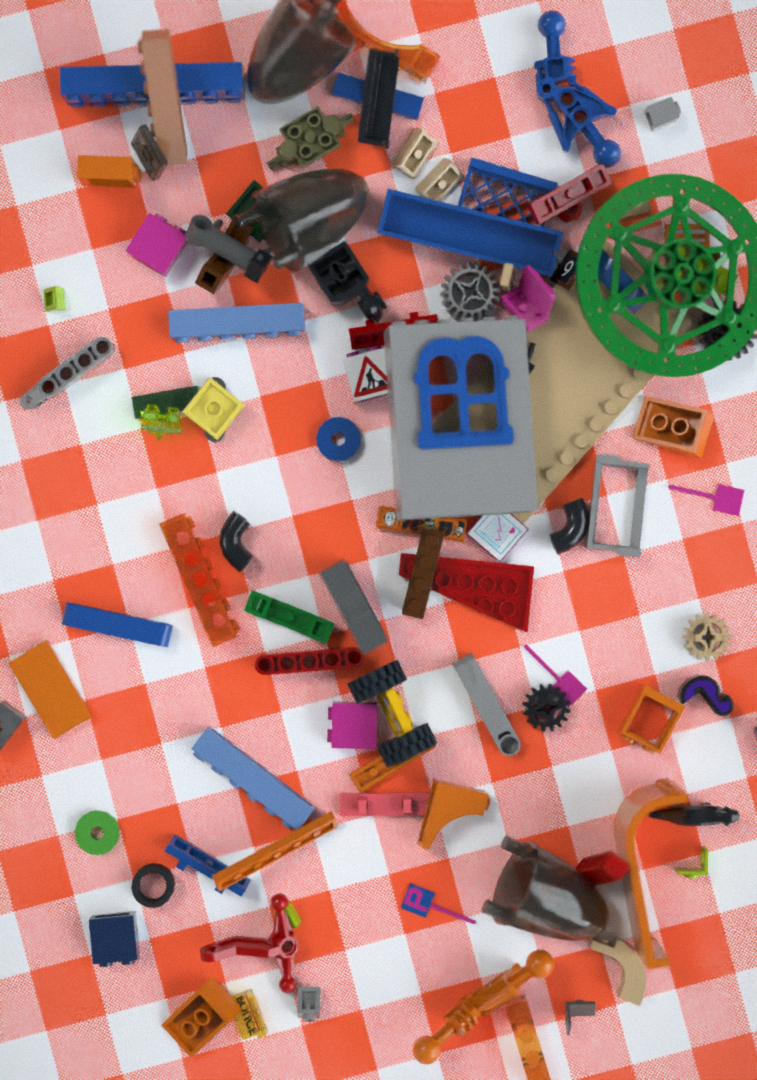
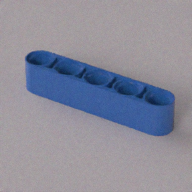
[61,602,173,647]

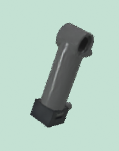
[185,215,273,283]

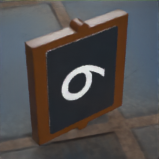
[549,249,578,291]

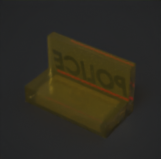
[230,989,268,1040]

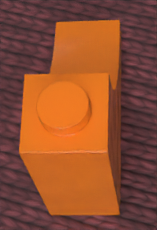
[417,778,490,850]

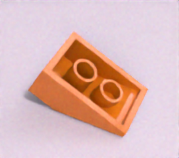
[632,396,714,459]
[161,976,242,1058]

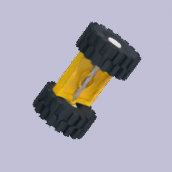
[347,659,437,768]

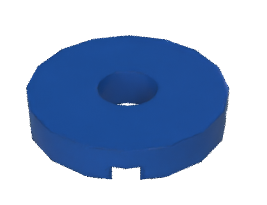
[316,417,361,461]

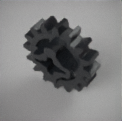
[522,683,571,732]

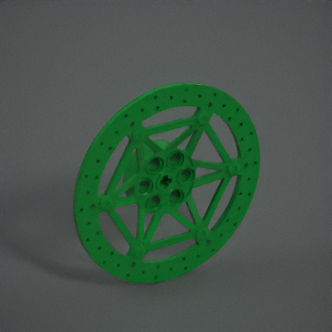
[575,174,757,377]

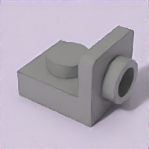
[297,987,321,1022]

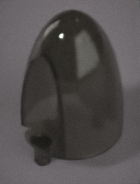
[247,0,357,105]
[234,168,369,272]
[482,835,610,941]

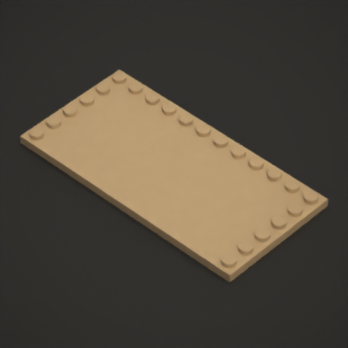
[432,241,698,524]

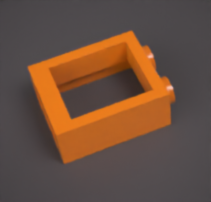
[77,155,141,188]
[618,684,686,755]

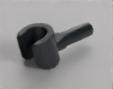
[527,343,536,374]

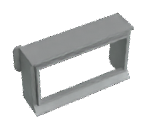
[586,454,650,557]

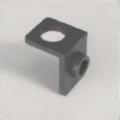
[564,1000,596,1035]

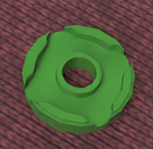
[75,810,120,855]

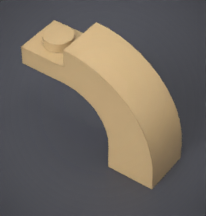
[588,935,646,1006]

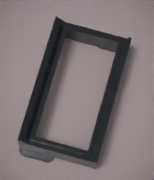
[357,48,401,149]

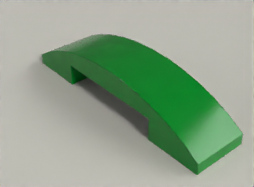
[244,590,335,644]

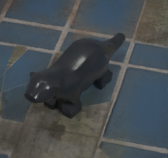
[648,802,740,827]

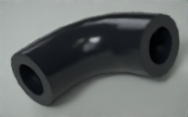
[549,498,589,555]
[219,510,254,573]

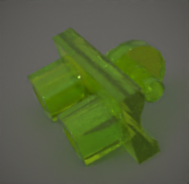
[140,404,182,441]

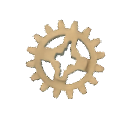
[682,613,732,661]

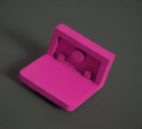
[499,265,555,333]

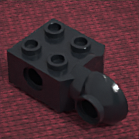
[307,240,387,324]

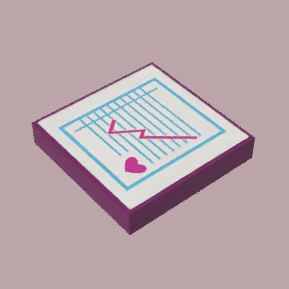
[466,514,529,563]

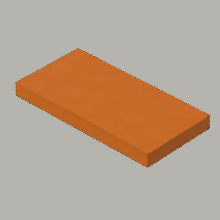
[8,640,93,739]

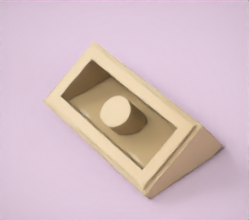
[391,128,438,179]
[414,158,464,201]

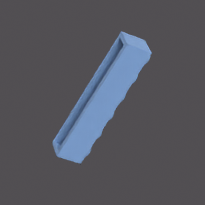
[168,303,305,343]
[191,726,315,830]

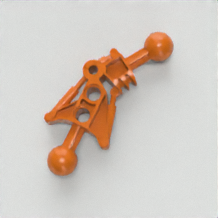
[412,949,554,1065]

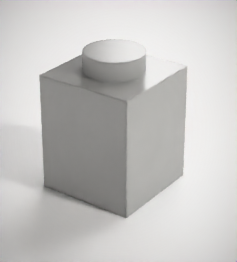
[644,96,681,132]

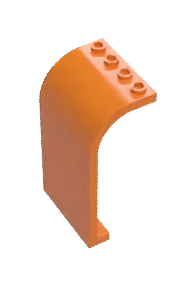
[614,778,688,970]

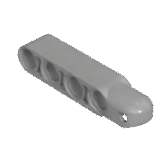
[19,337,115,410]
[452,652,521,756]

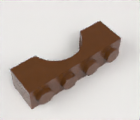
[401,524,445,619]

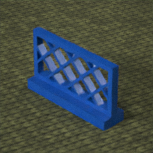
[458,157,558,227]

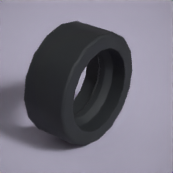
[131,863,175,908]

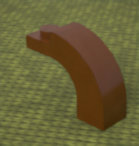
[195,214,255,294]

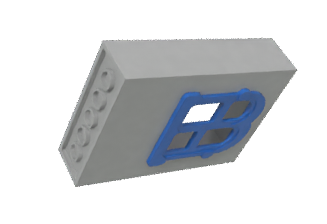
[384,316,538,521]

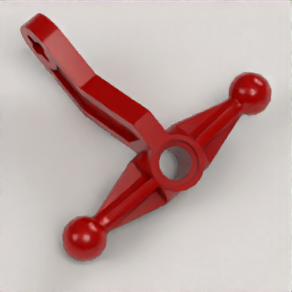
[200,893,299,994]

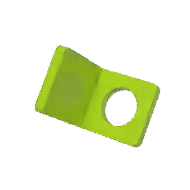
[674,846,708,879]

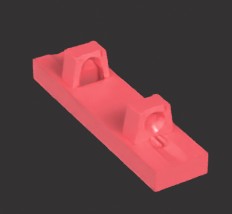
[340,792,429,817]

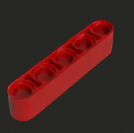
[255,647,364,675]
[574,850,630,887]

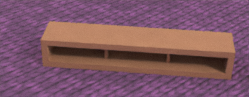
[137,28,188,166]

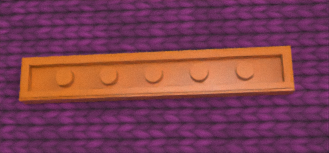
[212,811,338,891]

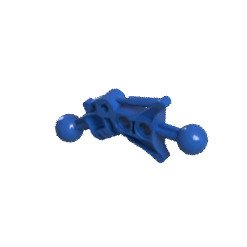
[534,10,621,168]

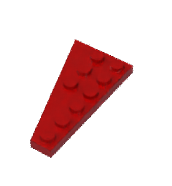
[399,553,534,633]

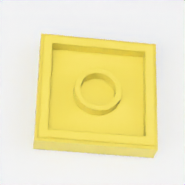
[182,377,245,440]

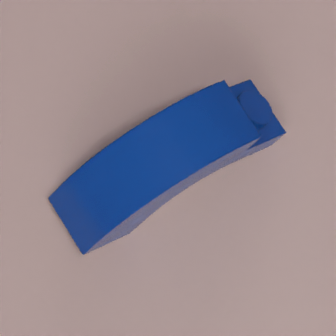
[585,249,648,314]

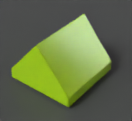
[43,286,66,312]
[274,902,302,929]

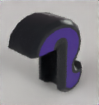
[677,674,734,716]

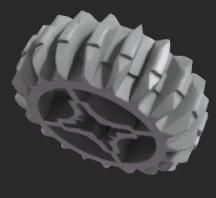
[440,262,501,321]

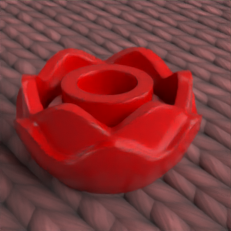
[555,201,582,223]

